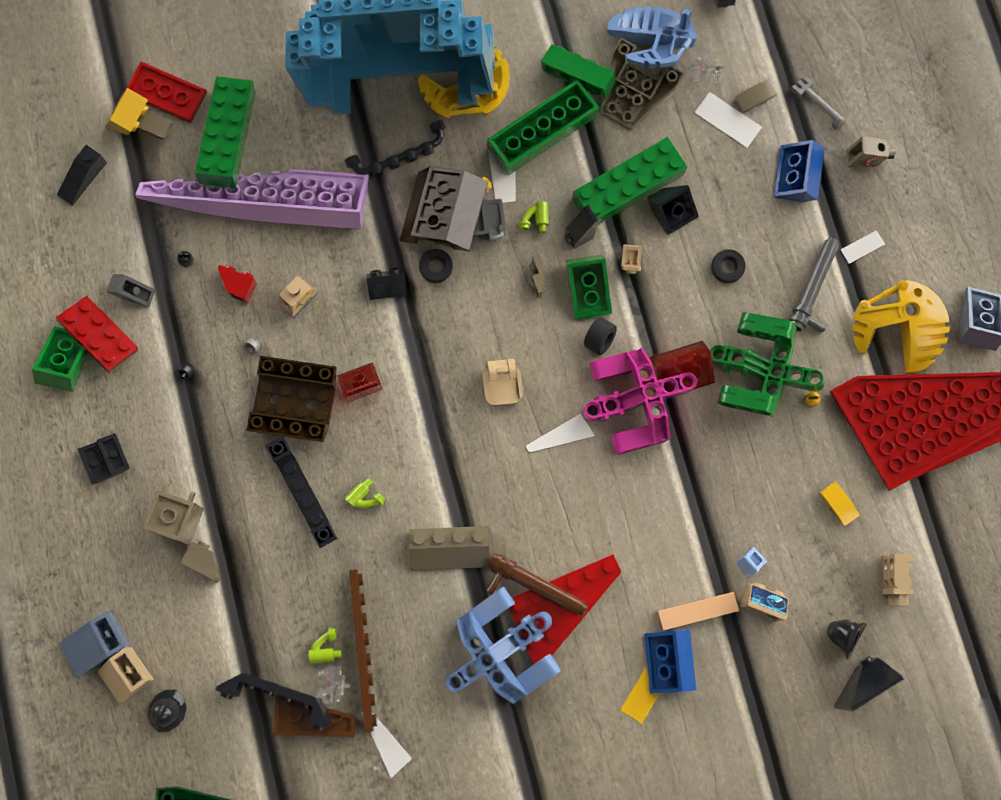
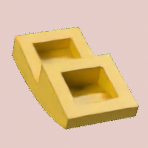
[819,481,860,526]

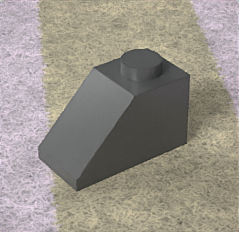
[106,274,156,307]

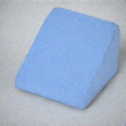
[737,547,767,577]

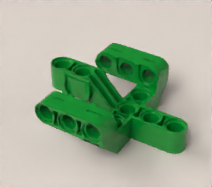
[709,312,825,417]

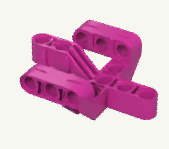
[582,348,697,455]

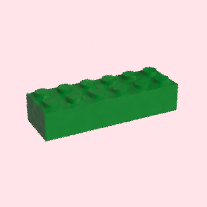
[195,76,256,188]
[487,79,599,176]
[572,137,688,225]

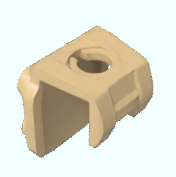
[483,359,523,406]

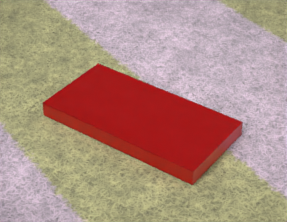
[124,61,207,123]

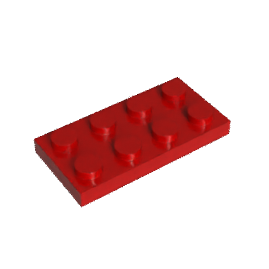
[56,295,138,373]

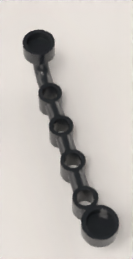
[344,120,446,177]

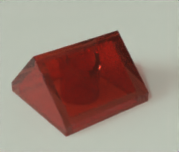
[337,362,383,403]

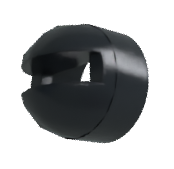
[177,251,193,267]
[176,363,194,380]

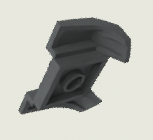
[430,199,506,247]

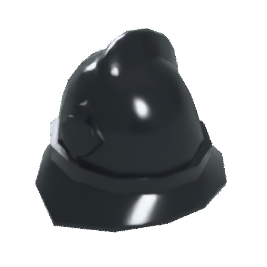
[827,619,867,660]
[148,690,187,732]

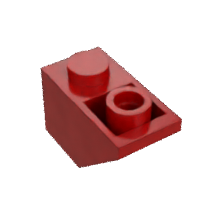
[218,265,257,304]

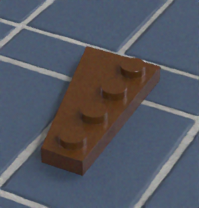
[273,694,356,737]

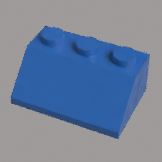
[774,140,825,202]
[644,630,697,694]

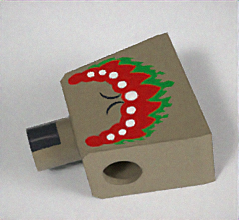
[847,136,895,167]

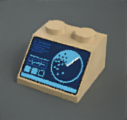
[740,582,789,621]

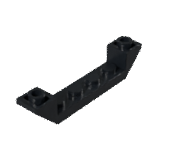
[265,436,337,548]
[215,673,333,732]

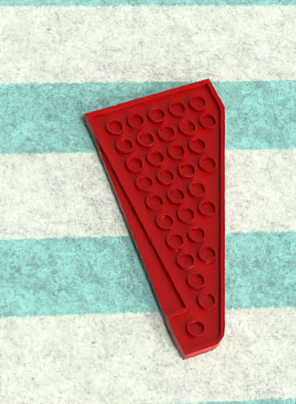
[829,372,1001,491]

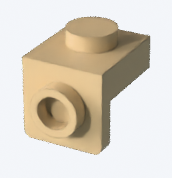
[621,245,642,274]

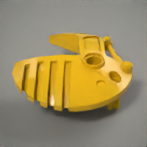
[418,44,510,119]
[852,280,950,373]

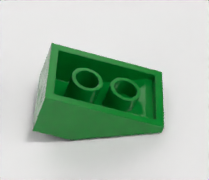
[566,255,612,319]
[32,326,87,392]

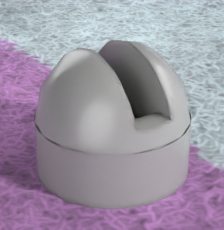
[243,338,261,354]

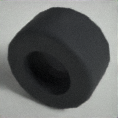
[584,317,617,355]

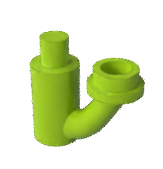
[517,202,549,233]
[344,478,386,508]
[309,627,342,664]

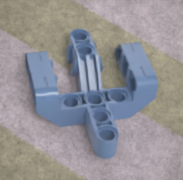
[446,587,561,704]

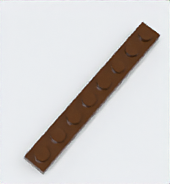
[349,569,377,732]

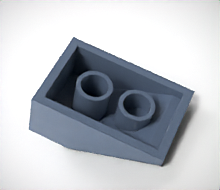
[959,286,1001,351]

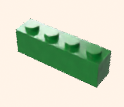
[540,44,616,99]

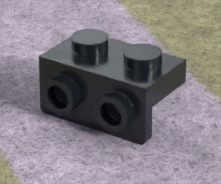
[366,267,407,300]

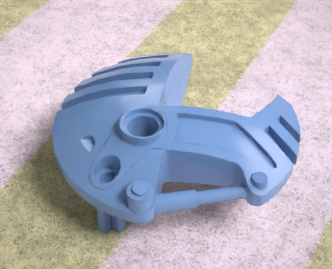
[607,6,697,68]

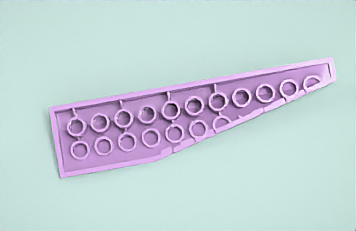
[135,169,369,229]

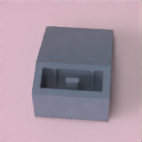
[60,611,132,678]

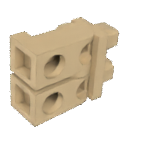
[883,554,914,606]

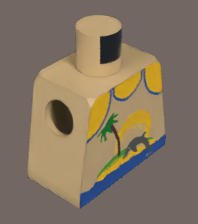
[279,276,318,318]

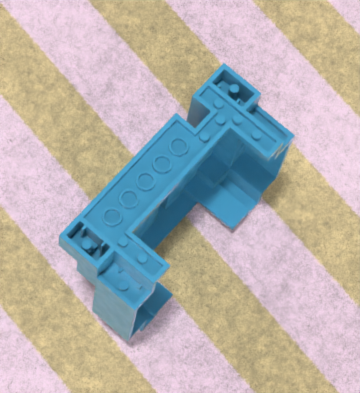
[285,0,495,115]

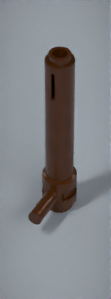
[486,553,588,616]

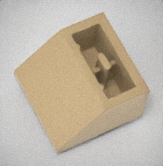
[97,647,154,704]

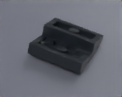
[77,433,130,485]

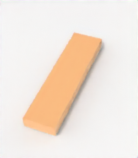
[657,592,739,630]

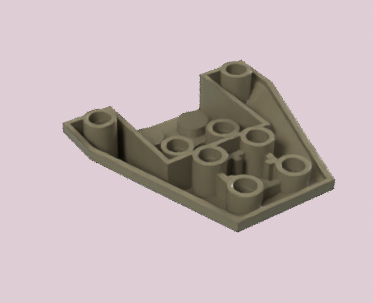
[600,38,685,130]

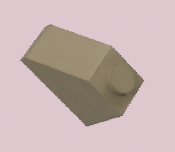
[180,541,221,582]

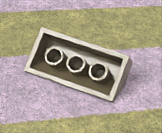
[409,526,489,571]

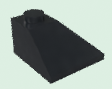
[647,185,699,235]

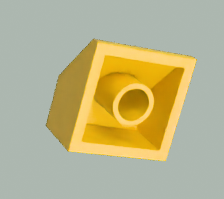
[105,88,148,135]

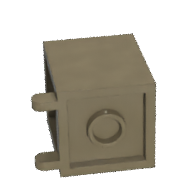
[142,482,204,545]

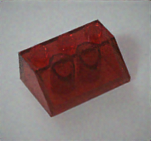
[649,340,715,392]

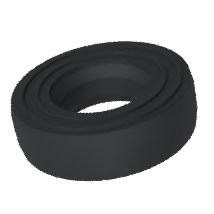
[419,249,453,283]
[711,249,746,283]

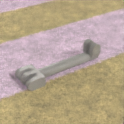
[791,76,845,130]

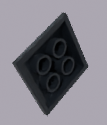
[834,656,904,711]

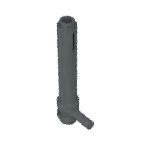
[789,237,839,333]

